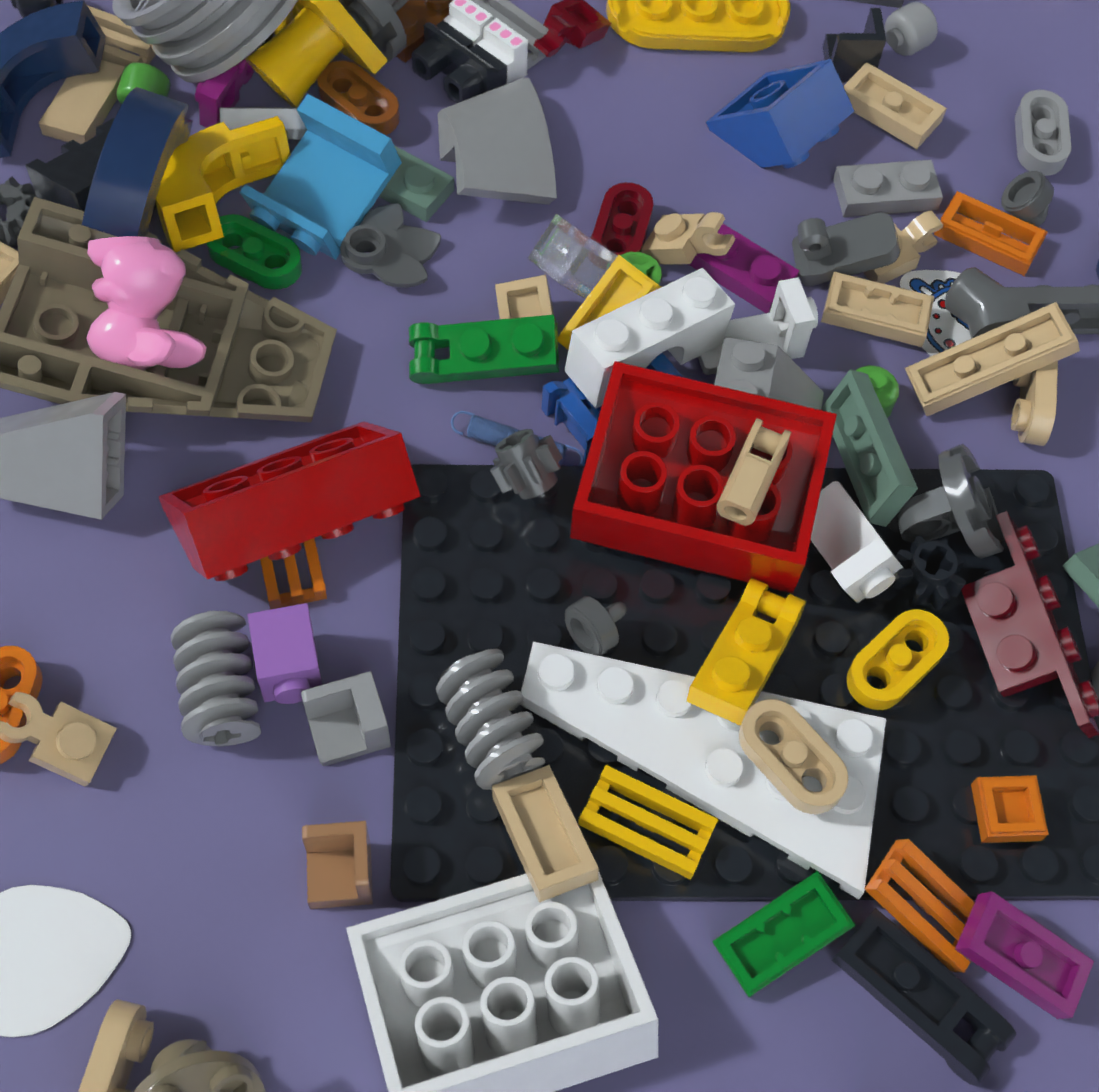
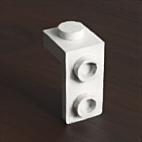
[698,277,818,375]
[811,481,904,603]

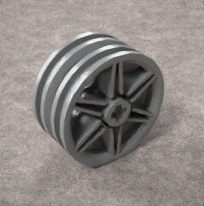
[112,0,298,83]

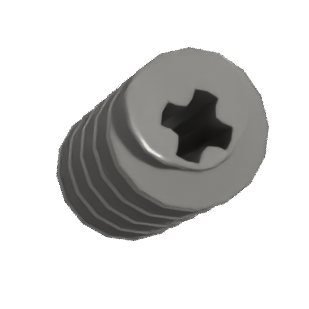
[171,611,261,747]
[436,649,546,790]

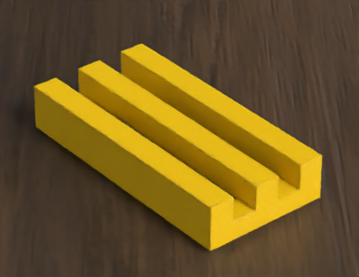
[578,765,718,880]

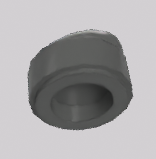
[1001,170,1054,227]
[565,596,627,656]

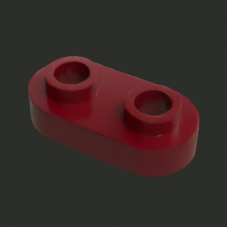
[590,182,654,271]

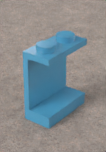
[240,94,402,260]

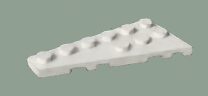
[520,642,886,899]

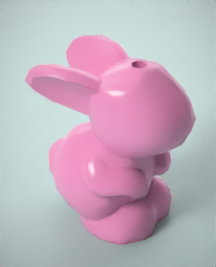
[86,236,207,370]

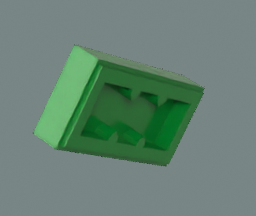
[712,871,855,998]

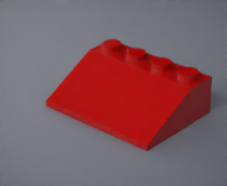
[570,361,837,593]

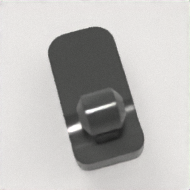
[792,212,900,287]

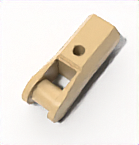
[716,418,792,526]

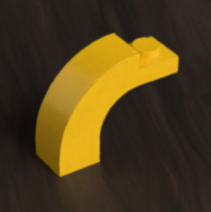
[155,116,291,253]

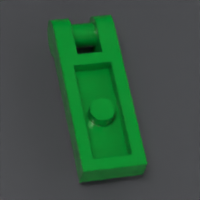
[409,314,559,384]

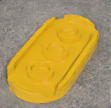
[606,0,790,52]

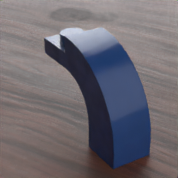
[0,0,106,158]
[81,87,193,237]

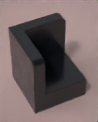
[823,8,886,82]

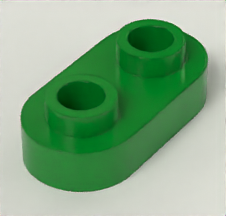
[206,214,302,290]

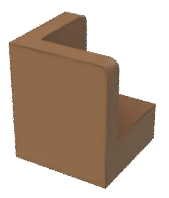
[302,821,373,909]

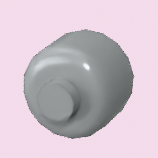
[885,1,938,56]

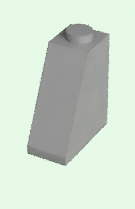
[0,392,126,520]

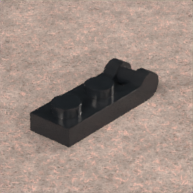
[832,908,1016,1086]

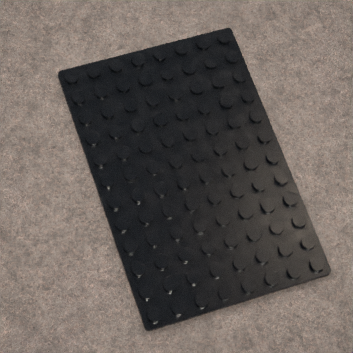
[390,464,1099,902]

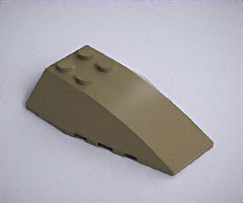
[0,197,337,422]

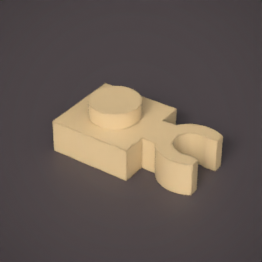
[495,275,554,319]
[0,692,117,787]

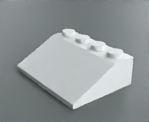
[346,873,658,1092]

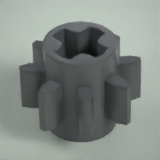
[490,429,562,499]

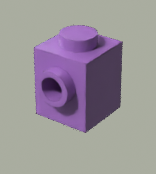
[247,603,323,704]

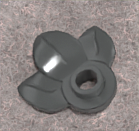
[340,203,441,288]

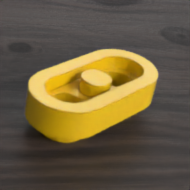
[847,609,949,710]

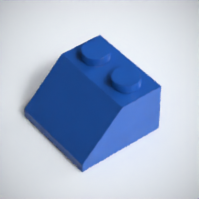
[706,59,854,169]

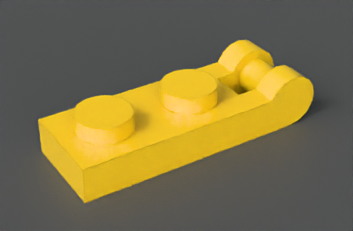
[686,578,806,726]

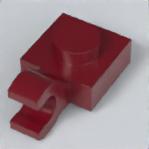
[533,0,611,57]

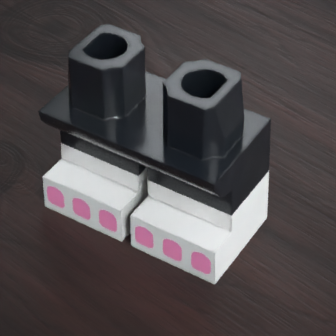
[412,0,528,103]

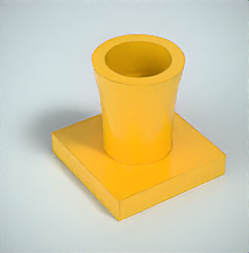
[245,0,388,107]

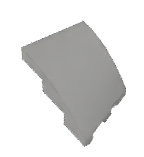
[438,78,557,205]

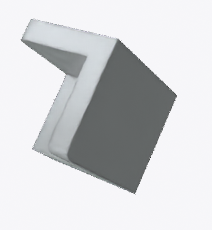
[301,671,391,766]

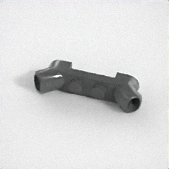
[944,267,1099,339]

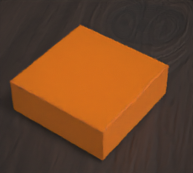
[971,775,1049,843]

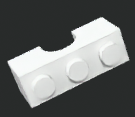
[564,268,735,409]

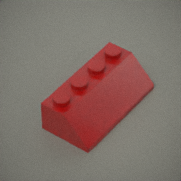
[158,421,421,581]

